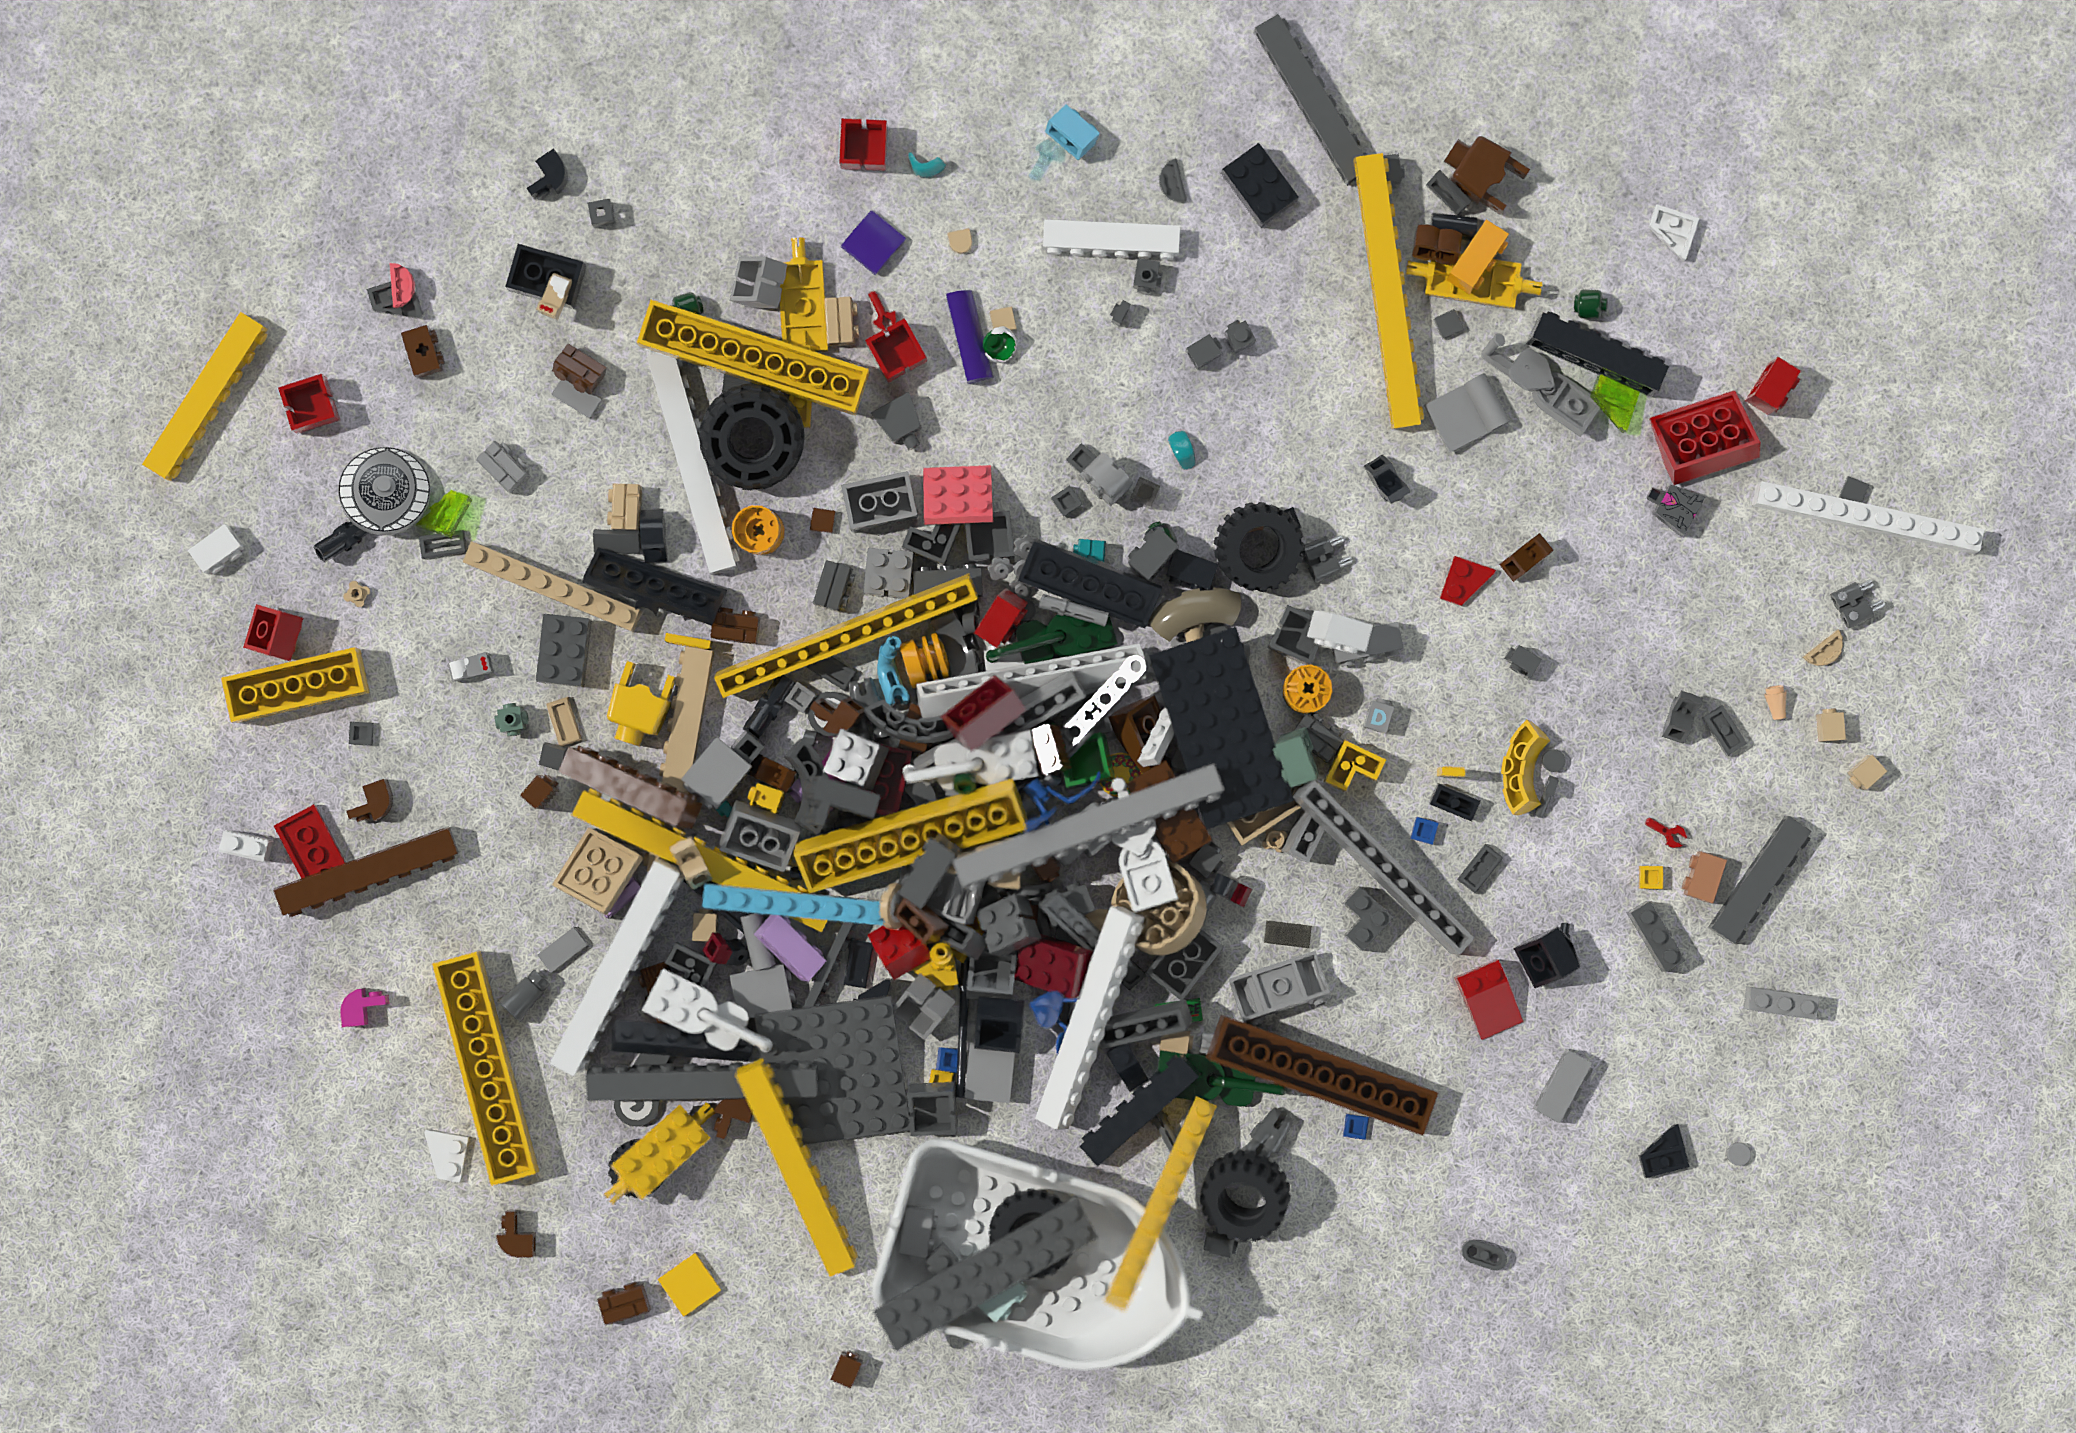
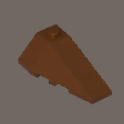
[1108,695,1173,773]

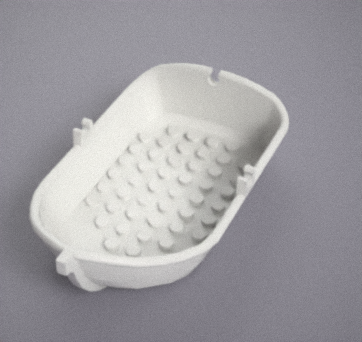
[872,1138,1202,1370]

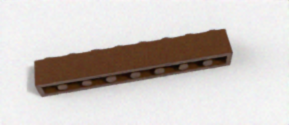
[273,826,459,917]

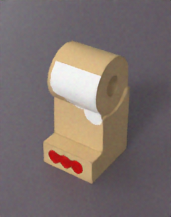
[536,273,572,320]

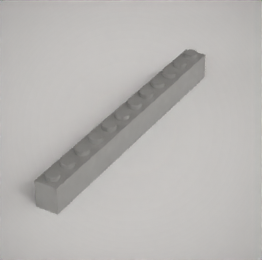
[953,764,1224,891]

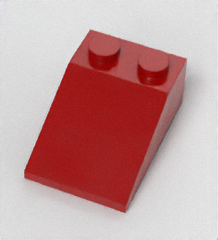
[1454,959,1523,1040]

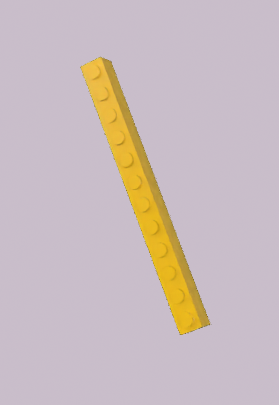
[1353,153,1424,429]
[714,573,978,698]
[572,788,827,932]

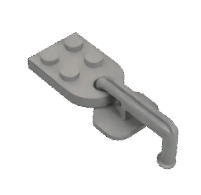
[1481,333,1603,437]

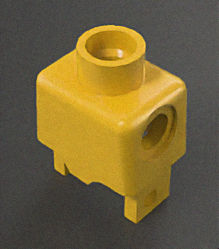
[607,661,676,747]

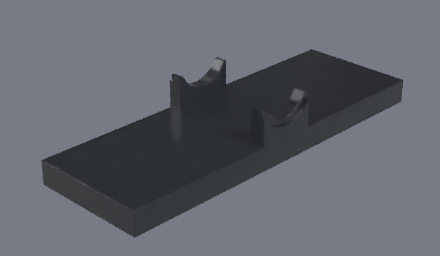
[1018,538,1162,629]
[582,547,727,626]

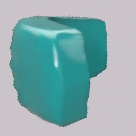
[908,152,946,178]
[1168,431,1196,470]

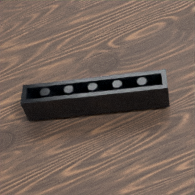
[611,1020,753,1062]
[1079,1054,1201,1167]

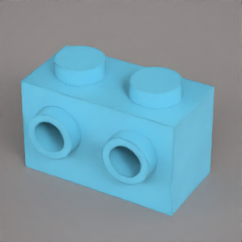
[1045,104,1100,161]

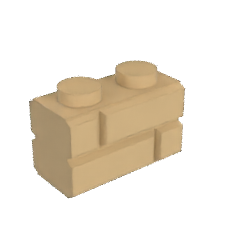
[824,297,859,346]
[607,483,642,532]

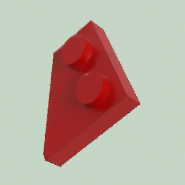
[1439,556,1496,606]

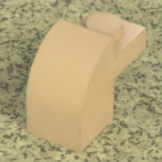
[670,837,712,890]

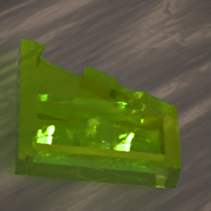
[1590,374,1640,433]
[415,490,472,538]

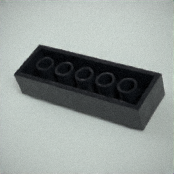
[1526,311,1669,397]

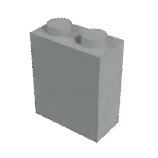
[681,737,753,809]
[730,964,797,1018]
[964,1043,1015,1103]

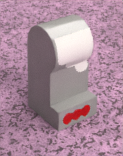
[448,652,494,682]

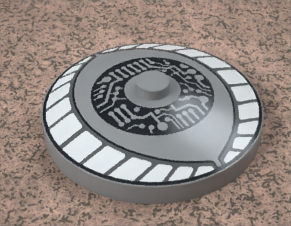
[338,447,431,535]

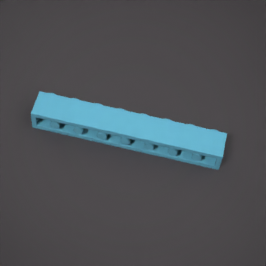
[702,883,885,926]

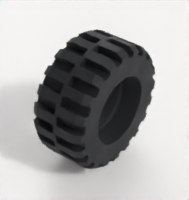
[1214,502,1305,592]
[1199,1150,1291,1242]
[989,1188,1073,1280]

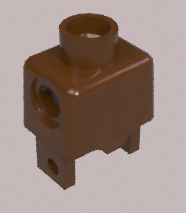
[1443,136,1530,215]

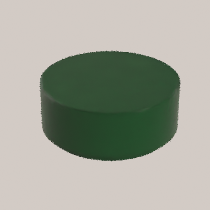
[953,773,976,795]

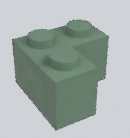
[1273,727,1319,787]

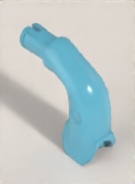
[877,636,910,707]

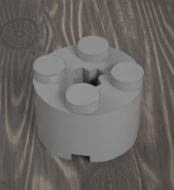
[1079,452,1133,507]

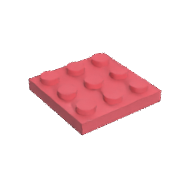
[923,465,993,525]

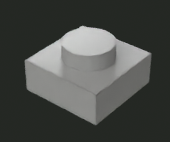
[784,682,816,713]

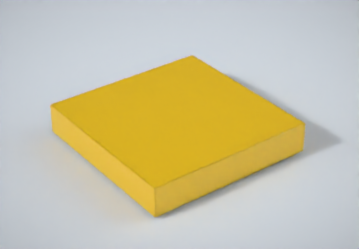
[657,1252,722,1317]

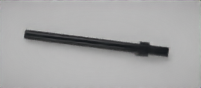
[956,960,970,1098]

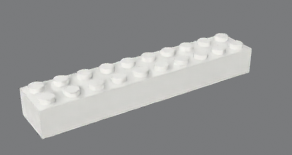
[549,857,685,1077]

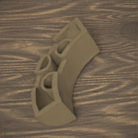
[1148,588,1241,642]

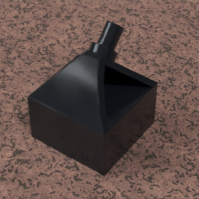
[1513,923,1580,989]

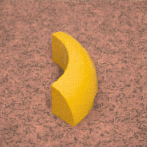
[1501,719,1551,815]

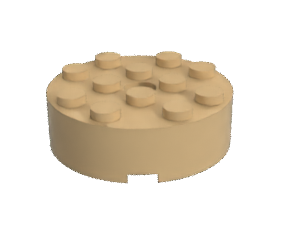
[1111,860,1206,955]

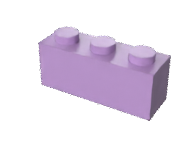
[754,914,826,981]

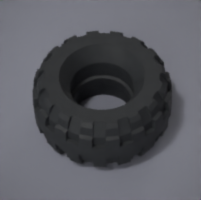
[699,383,805,491]

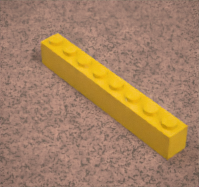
[142,312,268,481]

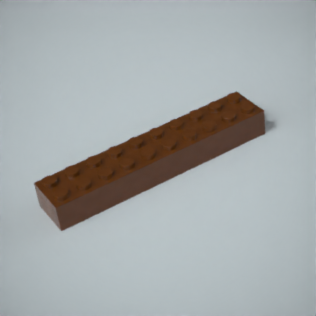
[1206,1015,1438,1136]

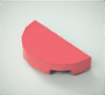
[390,263,415,309]

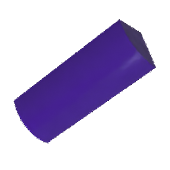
[946,290,993,384]

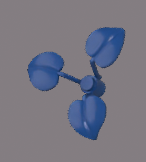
[1023,771,1101,833]
[1029,991,1078,1055]

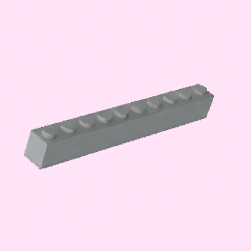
[1292,780,1474,955]

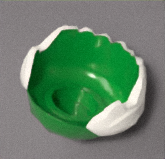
[983,326,1017,362]

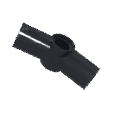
[313,521,369,563]
[743,675,795,739]

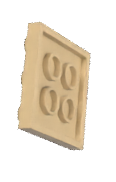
[552,827,643,916]

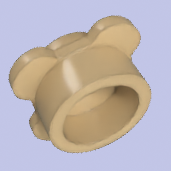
[343,581,370,607]
[1262,827,1287,852]

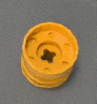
[732,505,785,555]
[900,633,950,689]
[1282,665,1332,714]

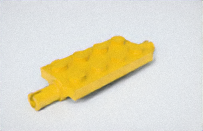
[780,237,828,352]
[1405,254,1542,309]
[604,1103,715,1205]

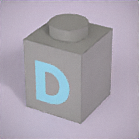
[1363,698,1394,734]

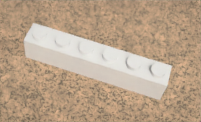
[1043,219,1180,260]

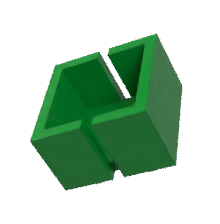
[1063,732,1116,789]

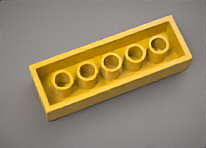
[221,647,370,723]

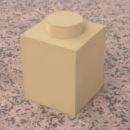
[1816,708,1846,742]
[1847,754,1887,790]
[692,909,718,941]
[1159,1030,1194,1054]

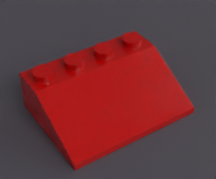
[1649,390,1761,485]

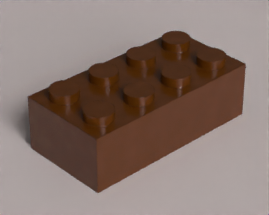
[1125,761,1212,863]

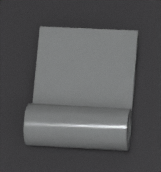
[1424,373,1510,453]
[740,913,818,971]

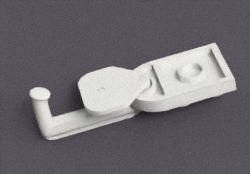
[903,730,1038,790]
[1111,778,1178,913]
[642,969,773,1052]

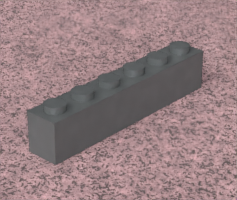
[1707,816,1812,944]

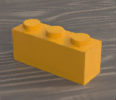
[1447,219,1509,295]

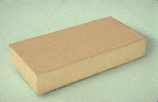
[546,697,582,746]

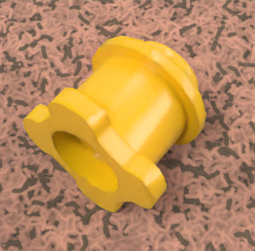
[930,943,954,971]

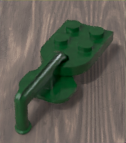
[986,614,1118,664]
[1157,1050,1287,1107]

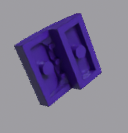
[841,210,906,275]

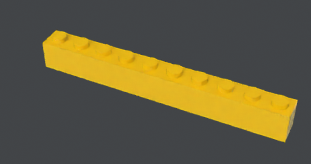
[736,1058,858,1277]
[1103,1096,1217,1312]

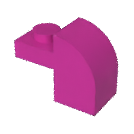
[340,988,390,1027]

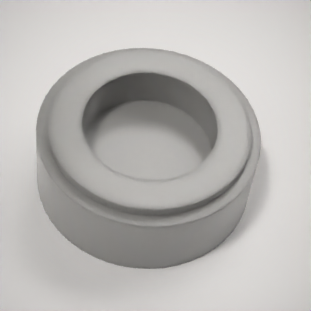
[1726,1142,1751,1166]

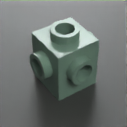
[494,703,529,737]

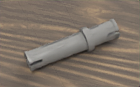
[1039,594,1108,627]

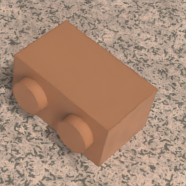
[1682,851,1727,903]

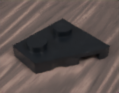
[1638,1123,1690,1178]

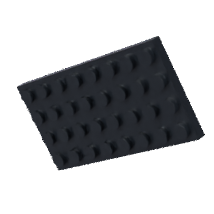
[1149,627,1294,830]

